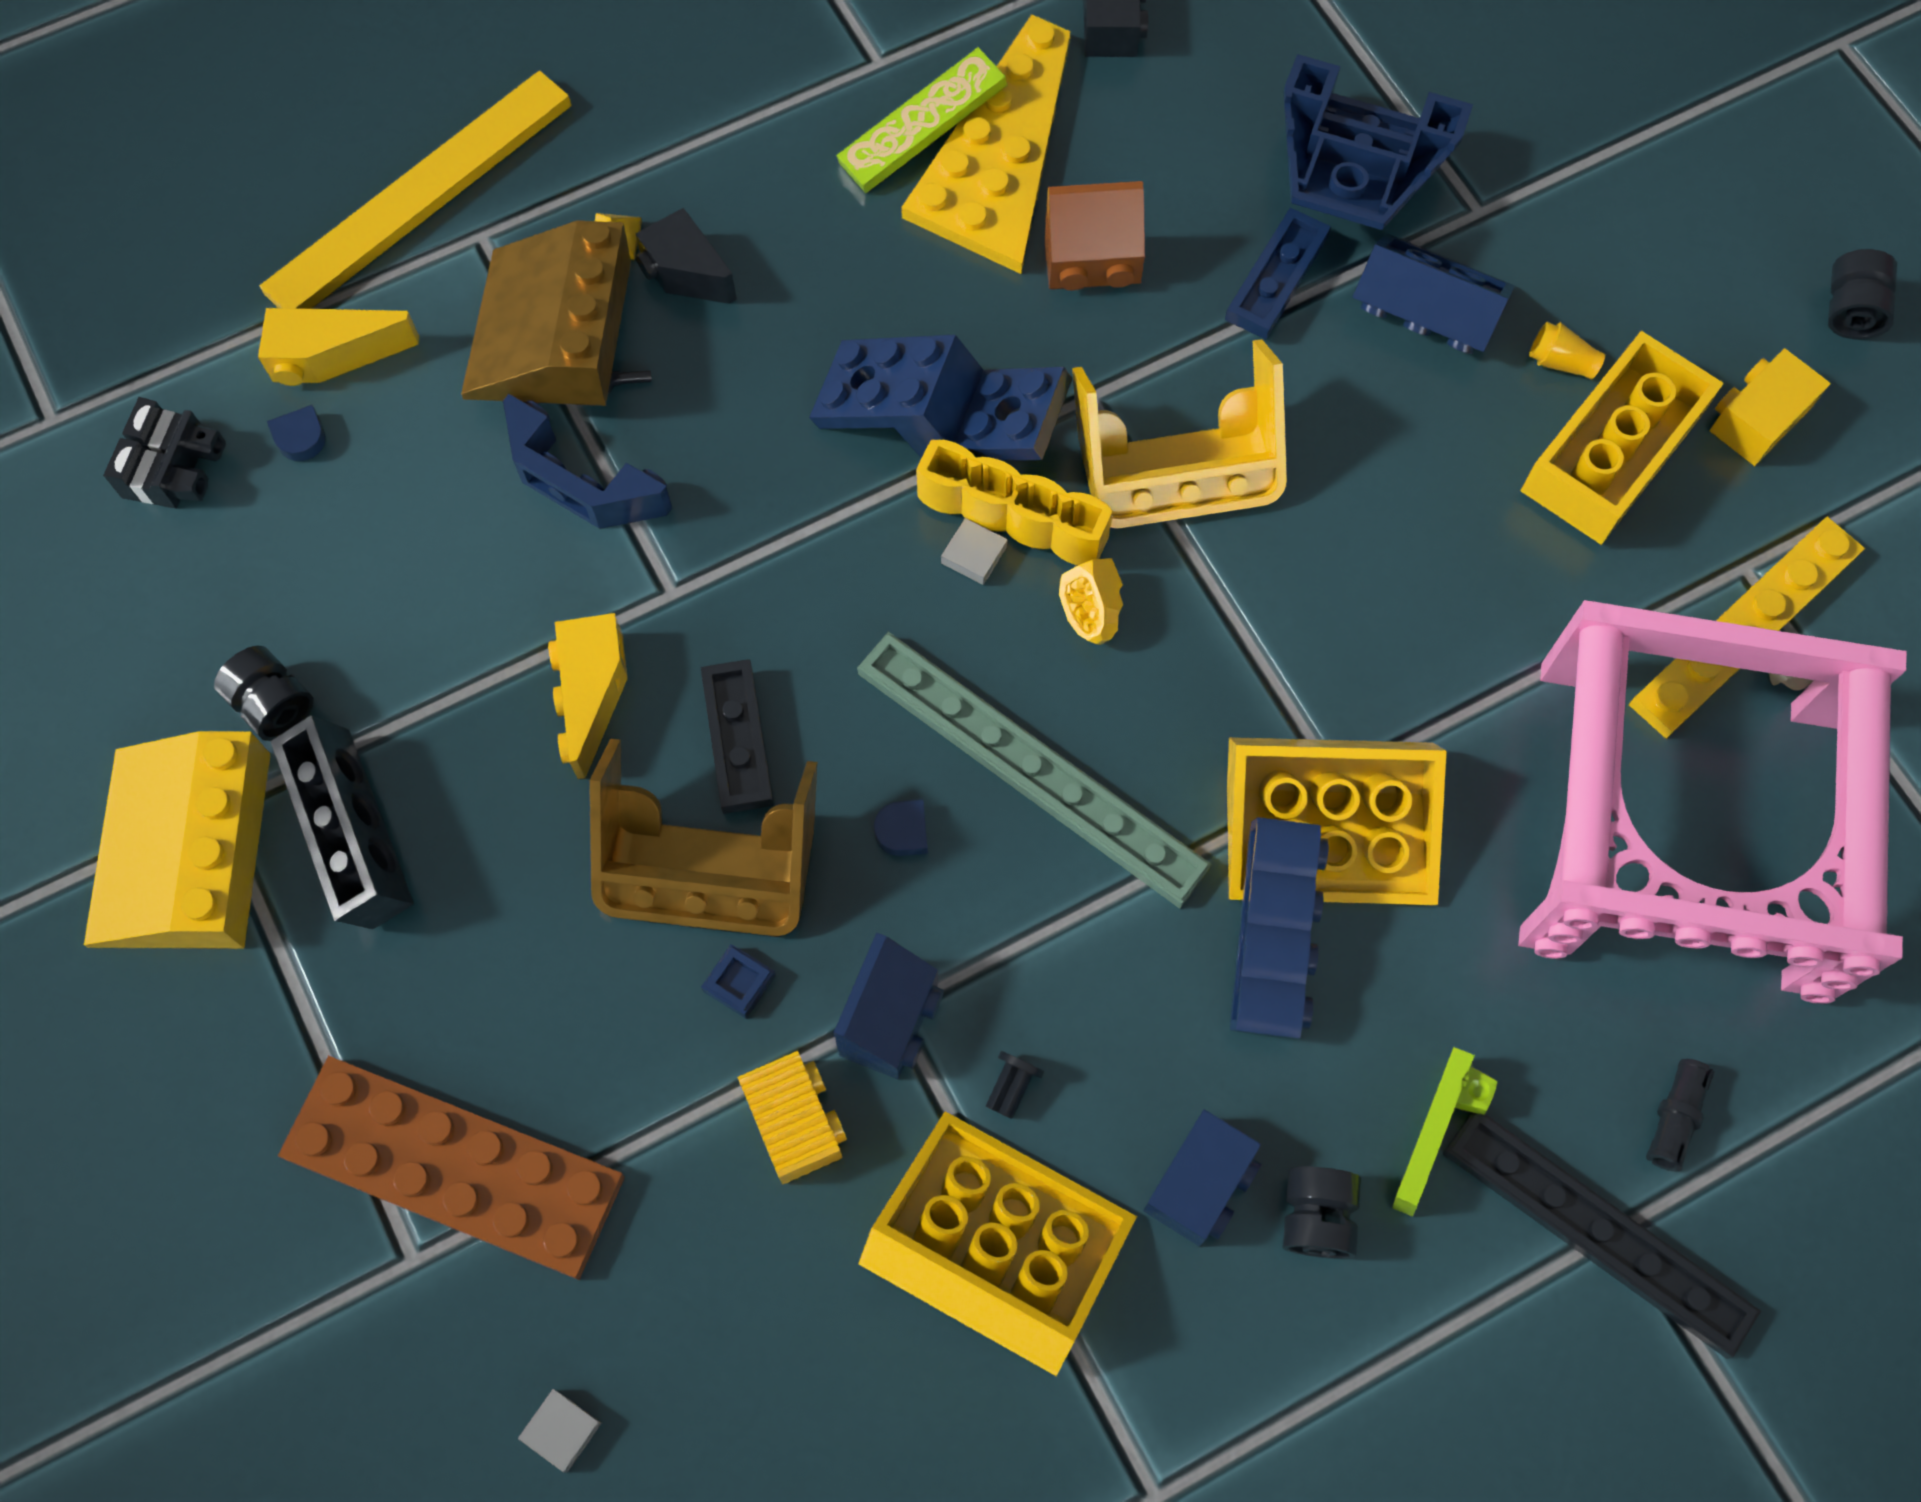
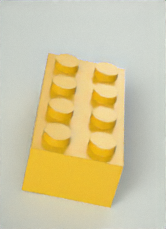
[1520,331,1724,545]

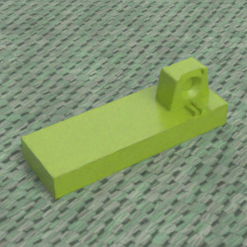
[1392,1047,1498,1217]

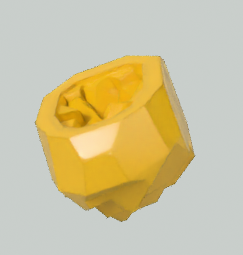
[1059,558,1123,645]

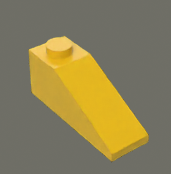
[258,308,420,386]

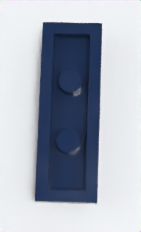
[1225,207,1331,340]

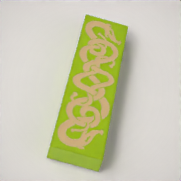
[836,47,1007,193]

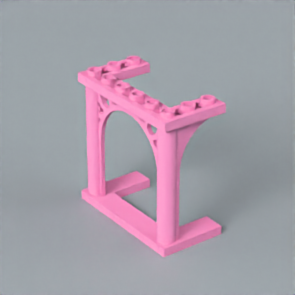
[1518,600,1906,1003]

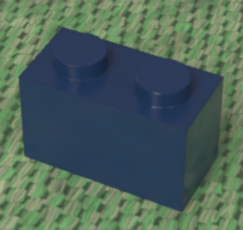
[1143,1109,1262,1247]

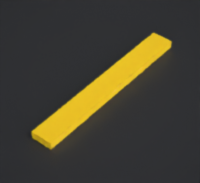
[259,70,572,309]

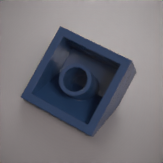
[834,932,944,1080]

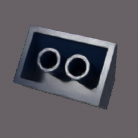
[1352,233,1515,354]

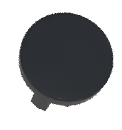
[985,1051,1045,1119]

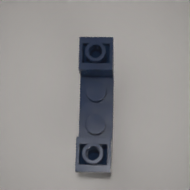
[503,394,673,529]

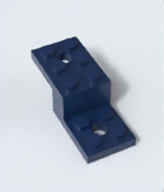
[809,335,1073,460]

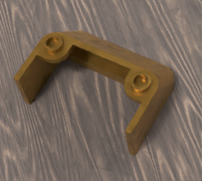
[590,739,817,936]

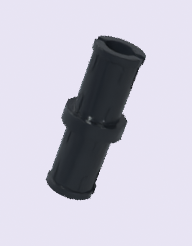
[1646,1059,1715,1172]

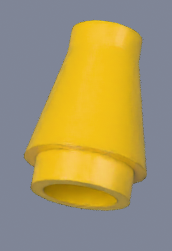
[1529,322,1605,380]

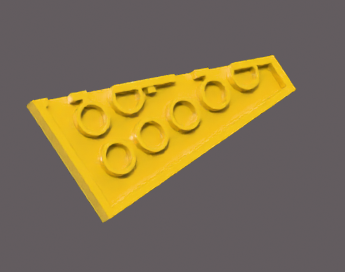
[902,15,1070,274]

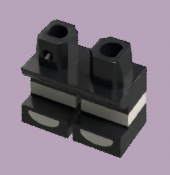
[103,397,226,509]

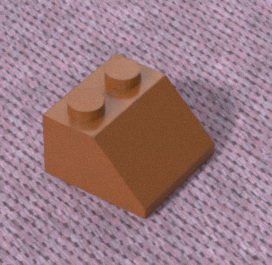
[1044,181,1145,290]

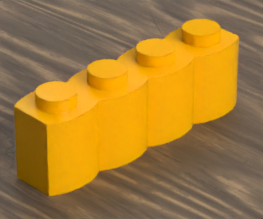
[916,440,1113,565]

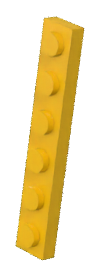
[1629,516,1865,739]

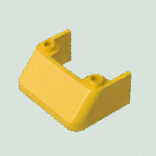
[1072,339,1287,528]

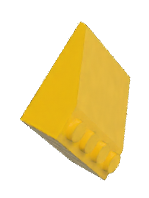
[84,731,270,949]
[1227,737,1447,905]
[858,1111,1137,1376]

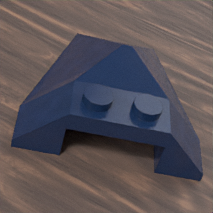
[1283,54,1473,230]

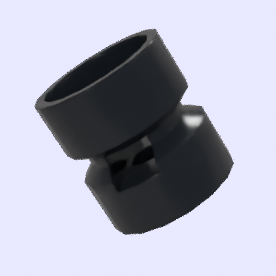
[1828,249,1897,339]
[214,645,314,741]
[1283,1166,1361,1259]

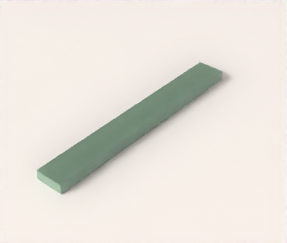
[857,632,1212,909]

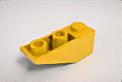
[548,613,628,779]

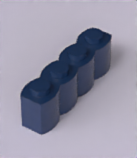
[1230,817,1329,1039]

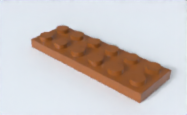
[278,1056,625,1280]

